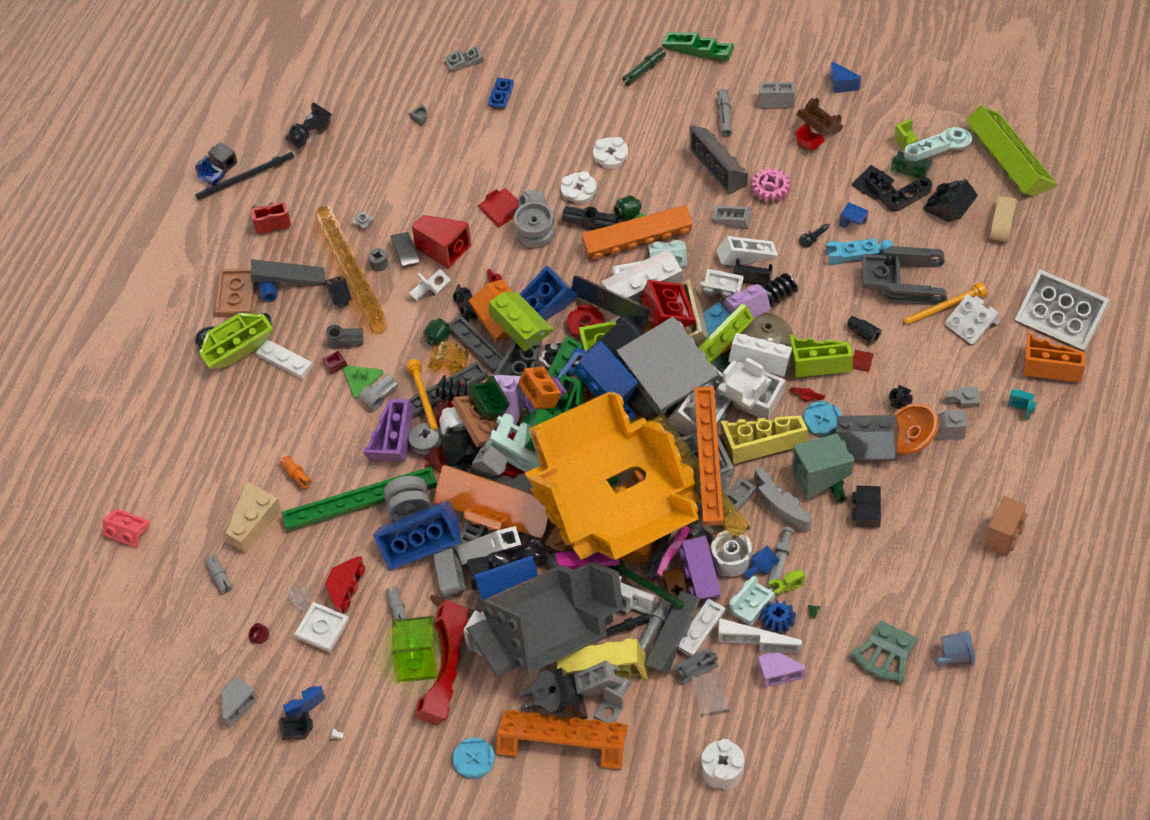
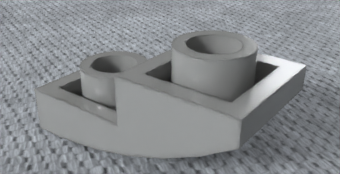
[445,45,484,71]

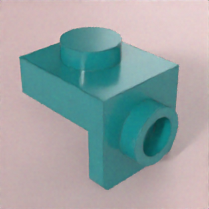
[1008,389,1037,420]

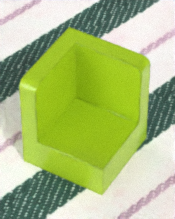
[894,119,919,150]

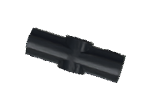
[562,206,619,230]

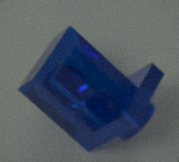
[195,155,225,186]

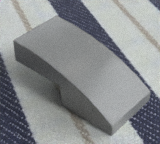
[722,477,758,517]

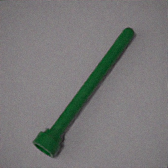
[607,558,684,608]

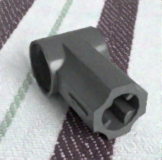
[326,325,364,349]

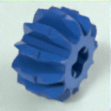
[761,599,796,634]

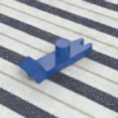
[556,348,586,381]

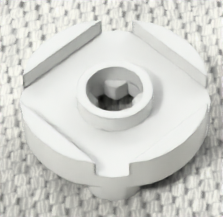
[593,137,629,169]
[561,171,597,205]

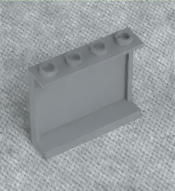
[616,316,718,417]

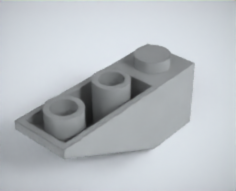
[470,445,508,478]
[456,526,521,566]

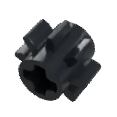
[889,385,913,409]

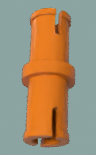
[280,456,312,489]

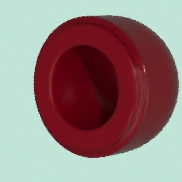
[249,623,269,644]

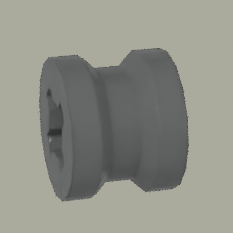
[368,248,388,271]

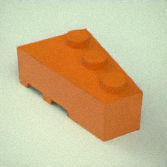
[1023,332,1085,383]

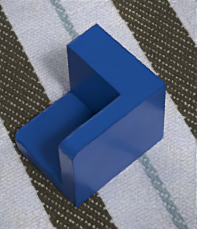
[839,202,868,228]

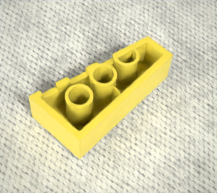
[721,415,808,464]
[557,639,648,680]

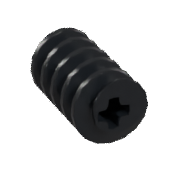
[762,273,799,307]
[436,375,470,402]

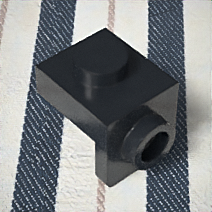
[278,711,313,740]

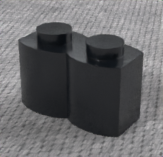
[852,486,881,527]

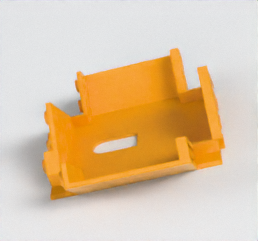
[524,391,701,560]

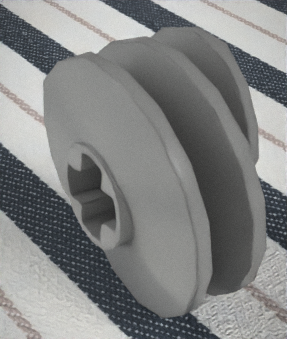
[408,423,443,457]

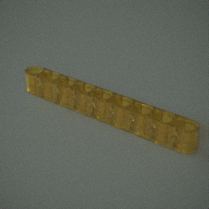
[315,206,387,334]

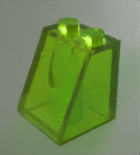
[392,616,438,683]

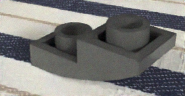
[390,232,419,268]

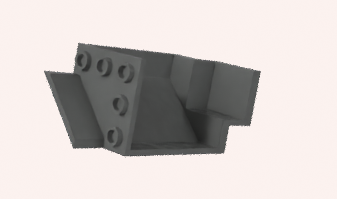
[466,562,624,677]

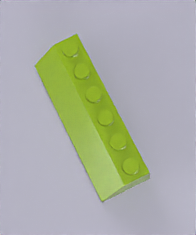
[966,105,1058,196]

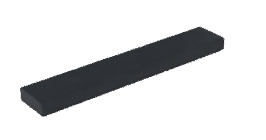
[571,276,650,327]

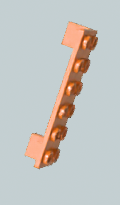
[496,710,628,769]

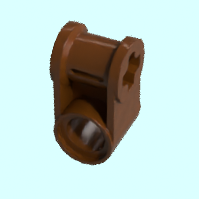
[663,568,686,607]

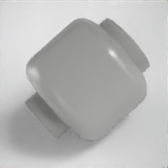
[518,190,546,207]

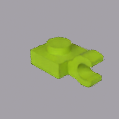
[768,569,805,596]

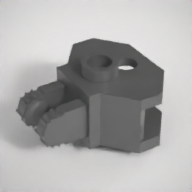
[518,670,564,714]

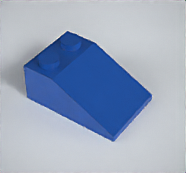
[520,265,578,320]

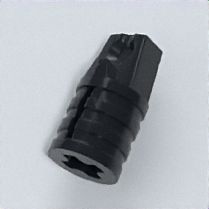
[847,316,882,344]

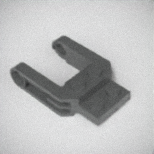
[861,246,947,305]

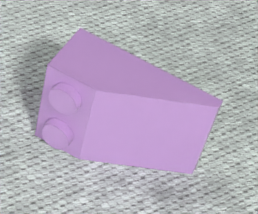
[492,375,528,437]

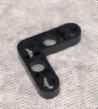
[865,169,932,212]

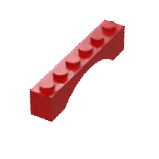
[414,600,468,725]

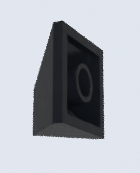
[440,429,483,468]

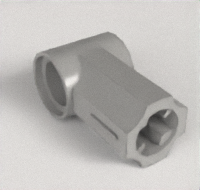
[359,375,398,411]

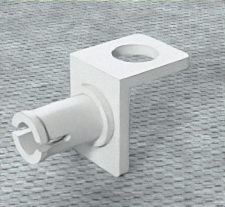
[409,269,451,301]

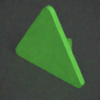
[343,366,383,399]

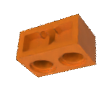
[518,367,561,409]

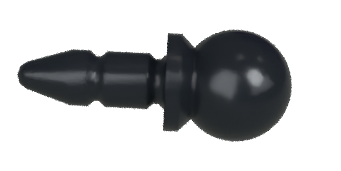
[799,224,830,248]

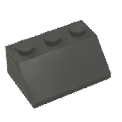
[836,415,900,461]

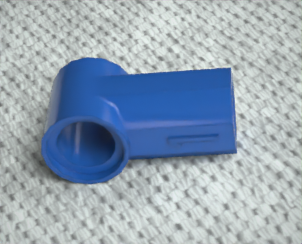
[257,282,278,303]

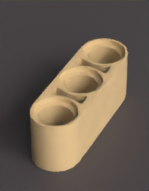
[989,195,1017,243]

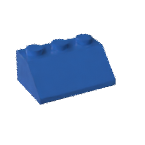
[574,341,638,405]
[474,556,538,609]

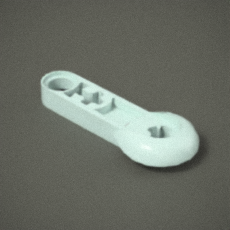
[904,127,972,162]

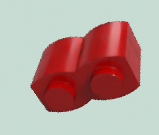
[250,202,291,234]

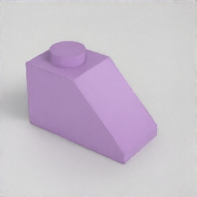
[758,652,806,688]

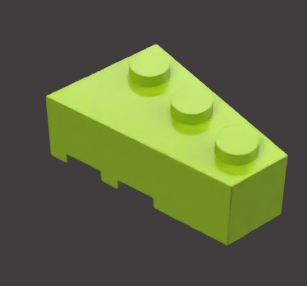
[790,335,853,378]

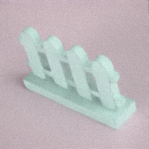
[484,414,541,472]

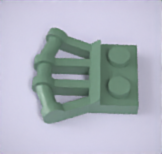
[849,620,918,684]

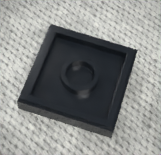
[555,668,588,719]

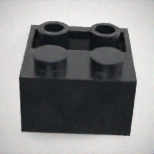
[923,179,978,222]

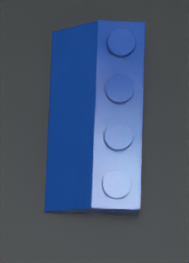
[373,500,461,570]

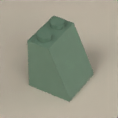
[792,433,855,499]

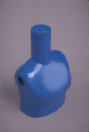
[743,545,780,580]

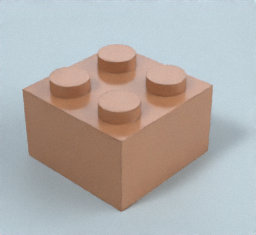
[984,496,1028,556]

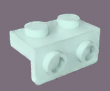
[648,240,687,267]
[729,576,775,626]

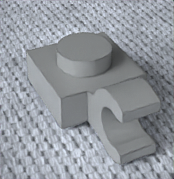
[944,387,980,408]

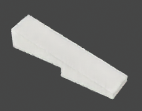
[719,618,802,654]

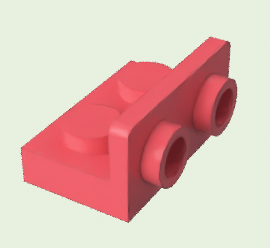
[103,509,150,548]

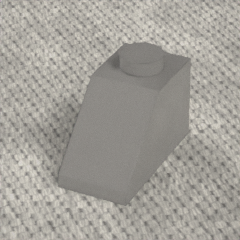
[933,410,967,440]
[222,676,258,729]

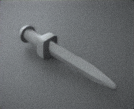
[768,527,794,592]

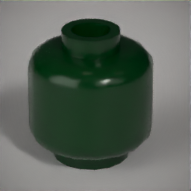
[614,195,642,221]
[423,318,451,347]

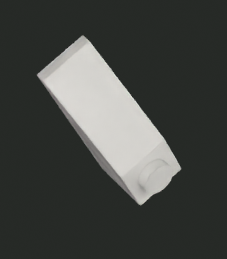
[717,236,778,266]

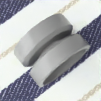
[514,201,555,248]
[383,476,431,521]

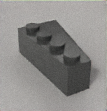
[494,339,543,376]

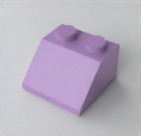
[722,284,771,317]

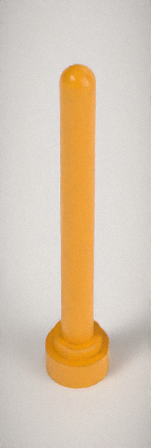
[904,282,988,325]
[406,359,438,431]

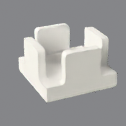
[717,358,771,410]

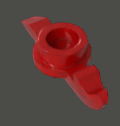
[487,268,502,283]
[789,387,825,402]

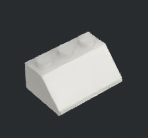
[728,333,792,376]

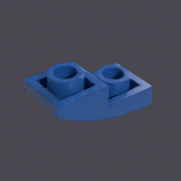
[488,77,514,108]
[283,686,325,717]

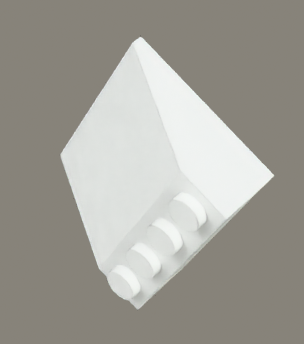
[1015,269,1111,351]

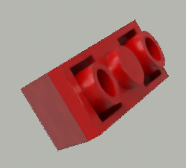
[325,556,366,614]

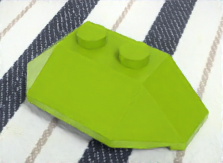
[199,313,274,369]

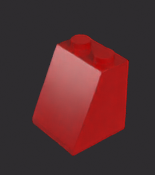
[412,215,472,269]

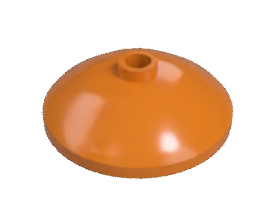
[893,403,939,455]

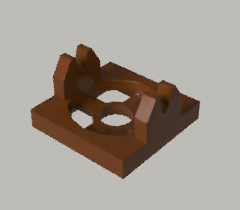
[796,97,844,134]

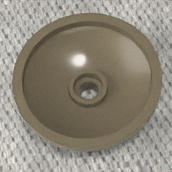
[740,313,793,347]

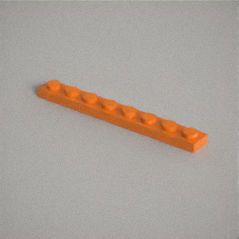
[694,387,724,526]

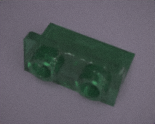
[891,151,932,179]

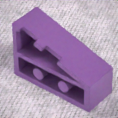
[363,399,414,462]
[679,536,721,602]

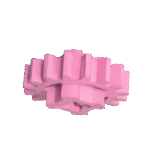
[752,167,791,203]

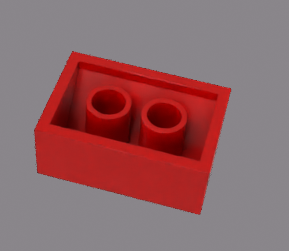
[641,280,696,329]

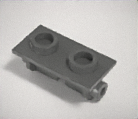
[673,648,719,685]

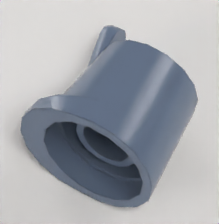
[935,630,975,667]

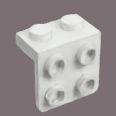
[700,269,744,299]
[946,294,1002,345]

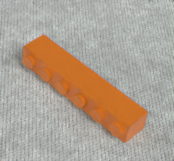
[581,205,693,260]

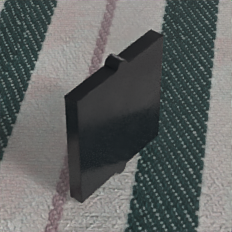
[852,165,895,200]

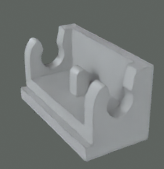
[759,82,795,108]
[574,660,624,698]

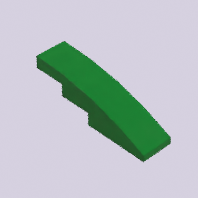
[662,32,734,60]

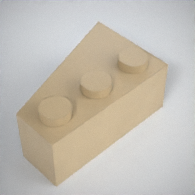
[226,481,281,554]

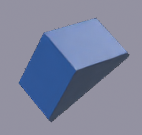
[830,61,861,93]

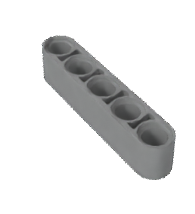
[433,544,466,598]

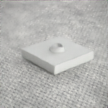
[294,602,350,653]

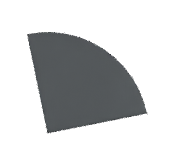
[409,104,427,126]

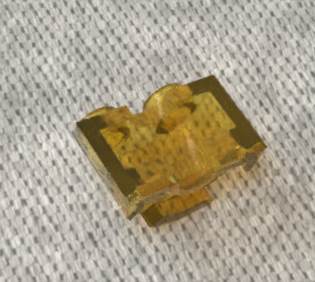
[428,341,469,372]

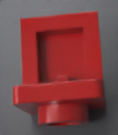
[794,123,825,151]

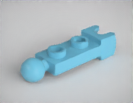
[826,238,894,265]

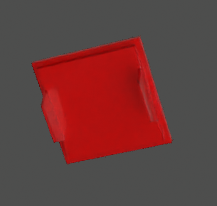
[477,188,519,228]

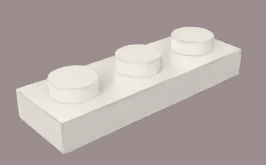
[256,339,313,379]
[678,599,726,657]

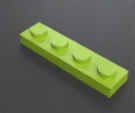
[698,304,754,363]

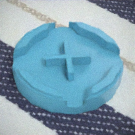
[803,401,842,437]
[453,737,495,779]

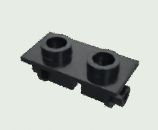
[453,284,478,323]

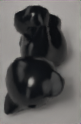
[285,102,333,148]
[486,537,548,569]

